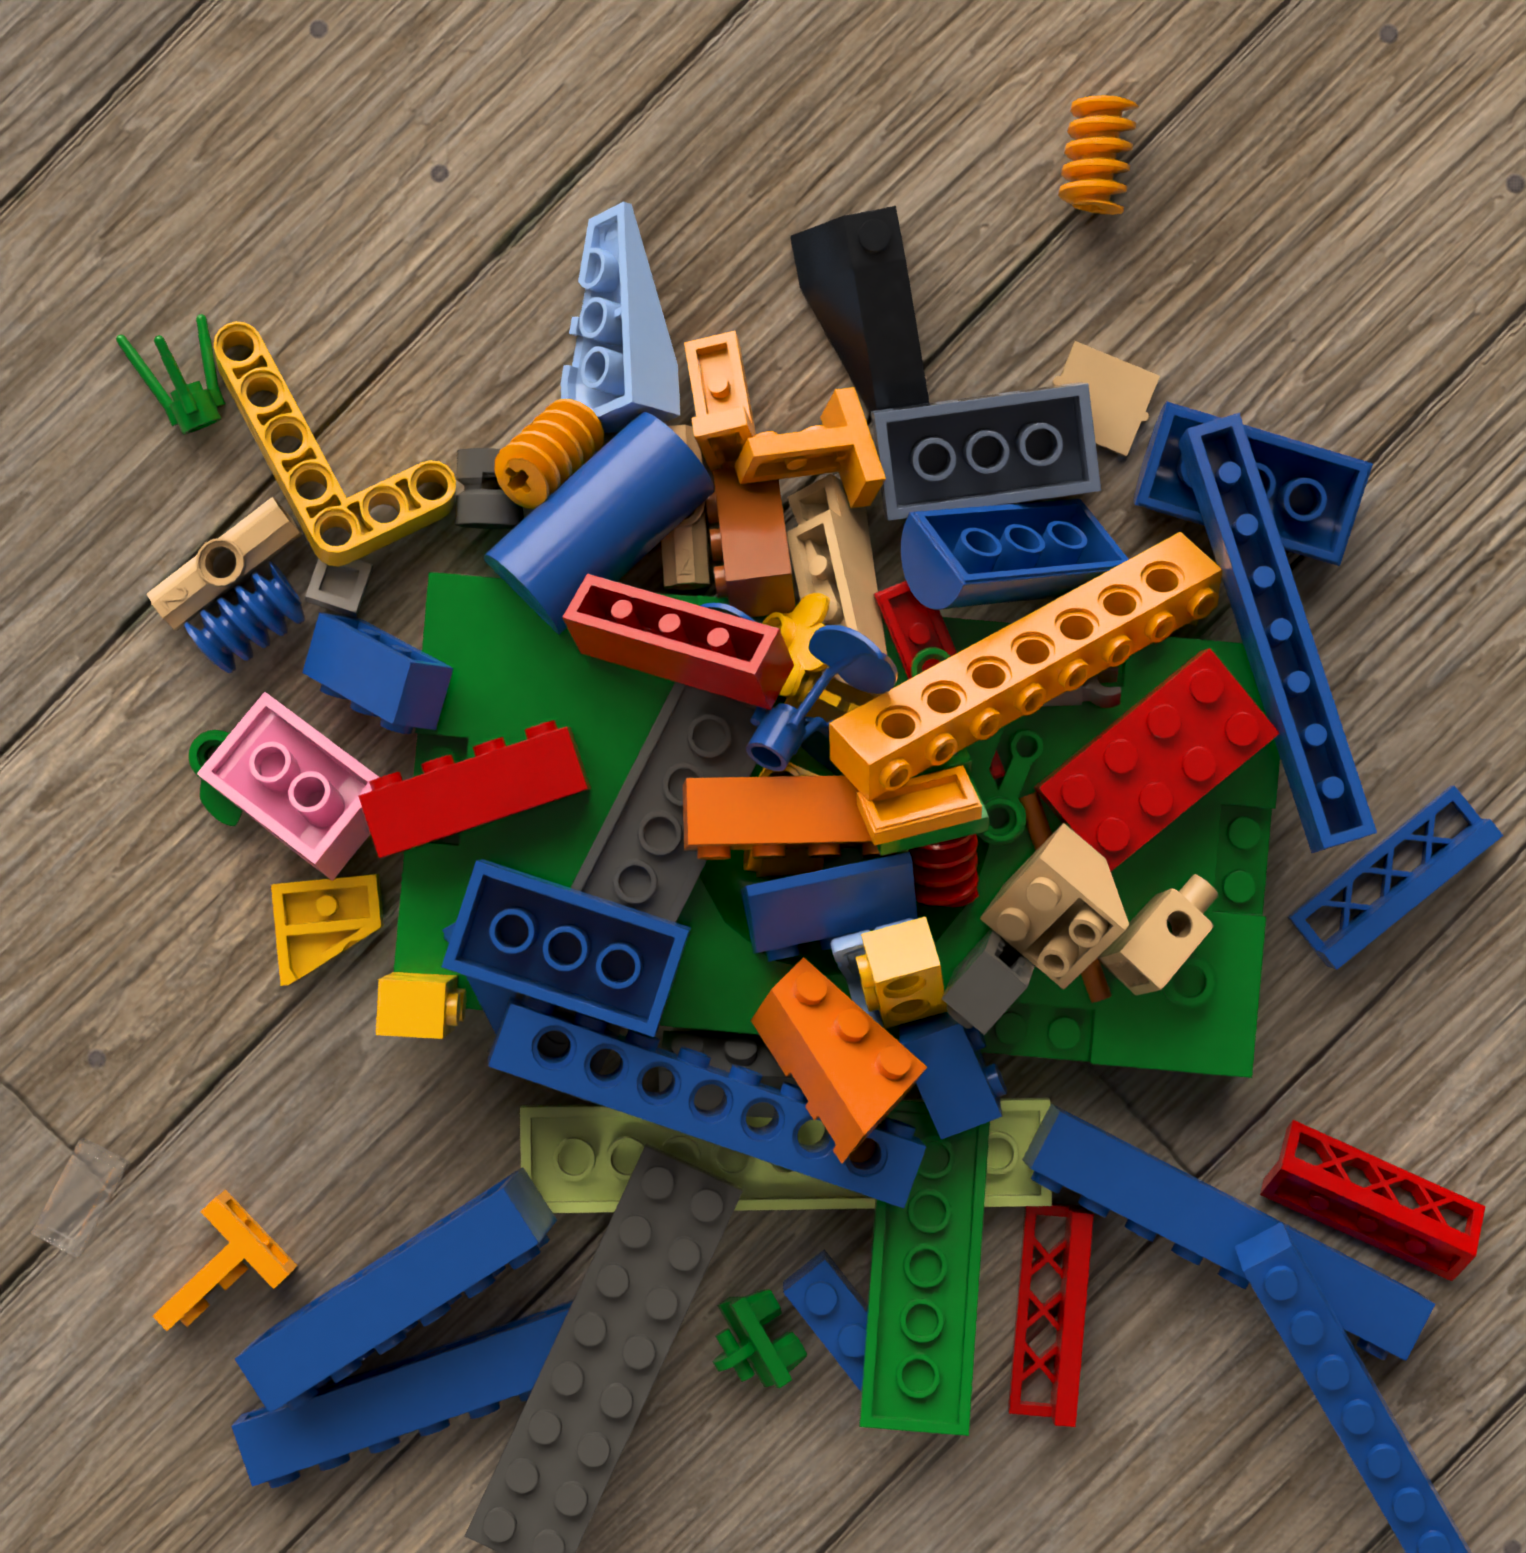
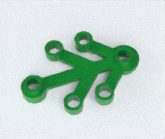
[911,647,1043,845]

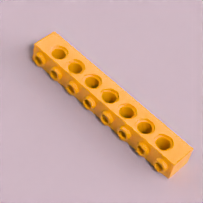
[829,532,1222,801]

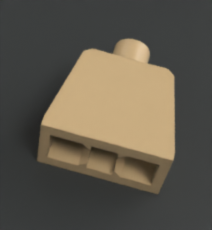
[1098,874,1219,995]

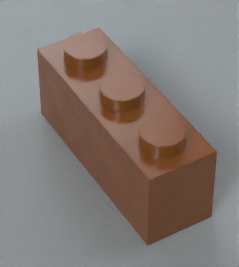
[706,467,796,617]

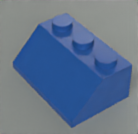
[741,852,918,962]

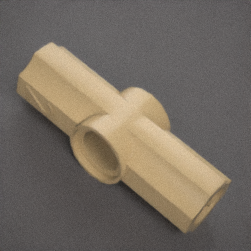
[661,425,710,591]
[146,497,302,631]

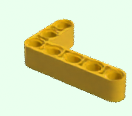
[214,321,456,567]

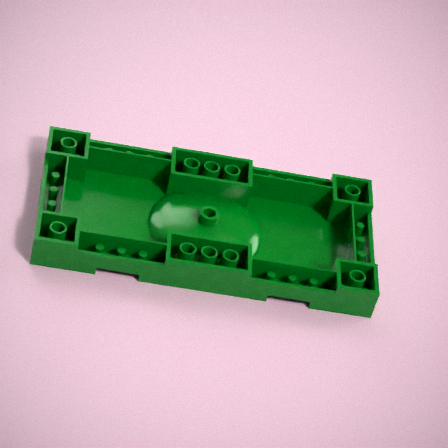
[394,572,1280,1078]

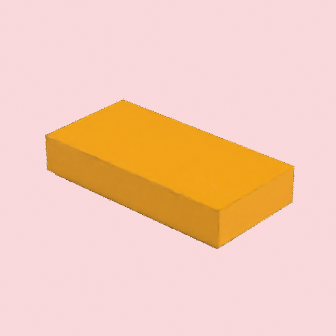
[857,765,982,846]

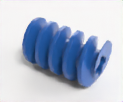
[184,562,305,673]

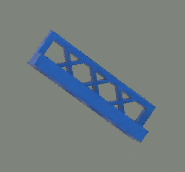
[1287,786,1504,970]

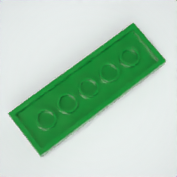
[859,1100,990,1436]

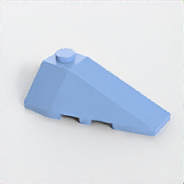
[561,201,680,433]

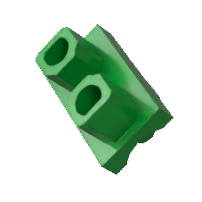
[712,1289,807,1388]

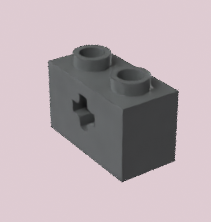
[942,929,1035,1035]

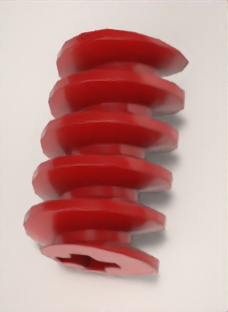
[908,834,979,907]

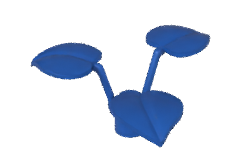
[700,603,898,776]

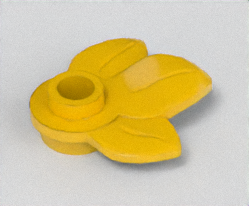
[762,593,830,698]

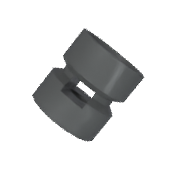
[455,448,524,529]

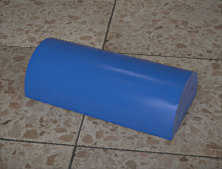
[1134,401,1373,566]
[483,412,714,635]
[901,499,1129,610]

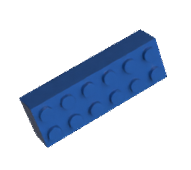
[235,1167,557,1413]

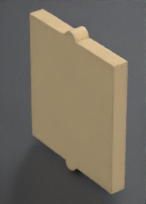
[1052,341,1160,457]

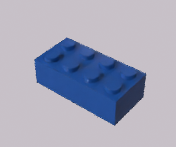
[441,859,691,1037]

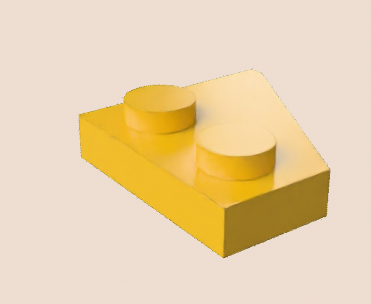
[271,874,384,986]

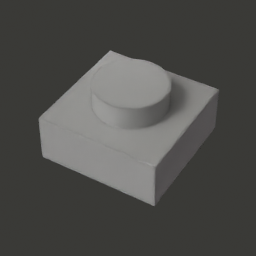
[305,558,373,618]

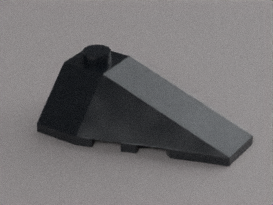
[790,206,929,416]

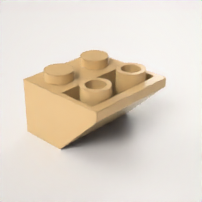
[980,823,1129,990]

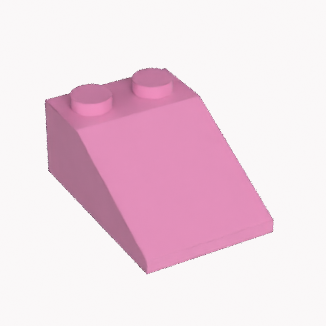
[197,692,379,881]

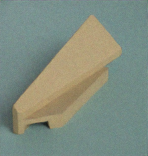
[786,474,887,698]

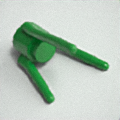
[116,314,226,435]

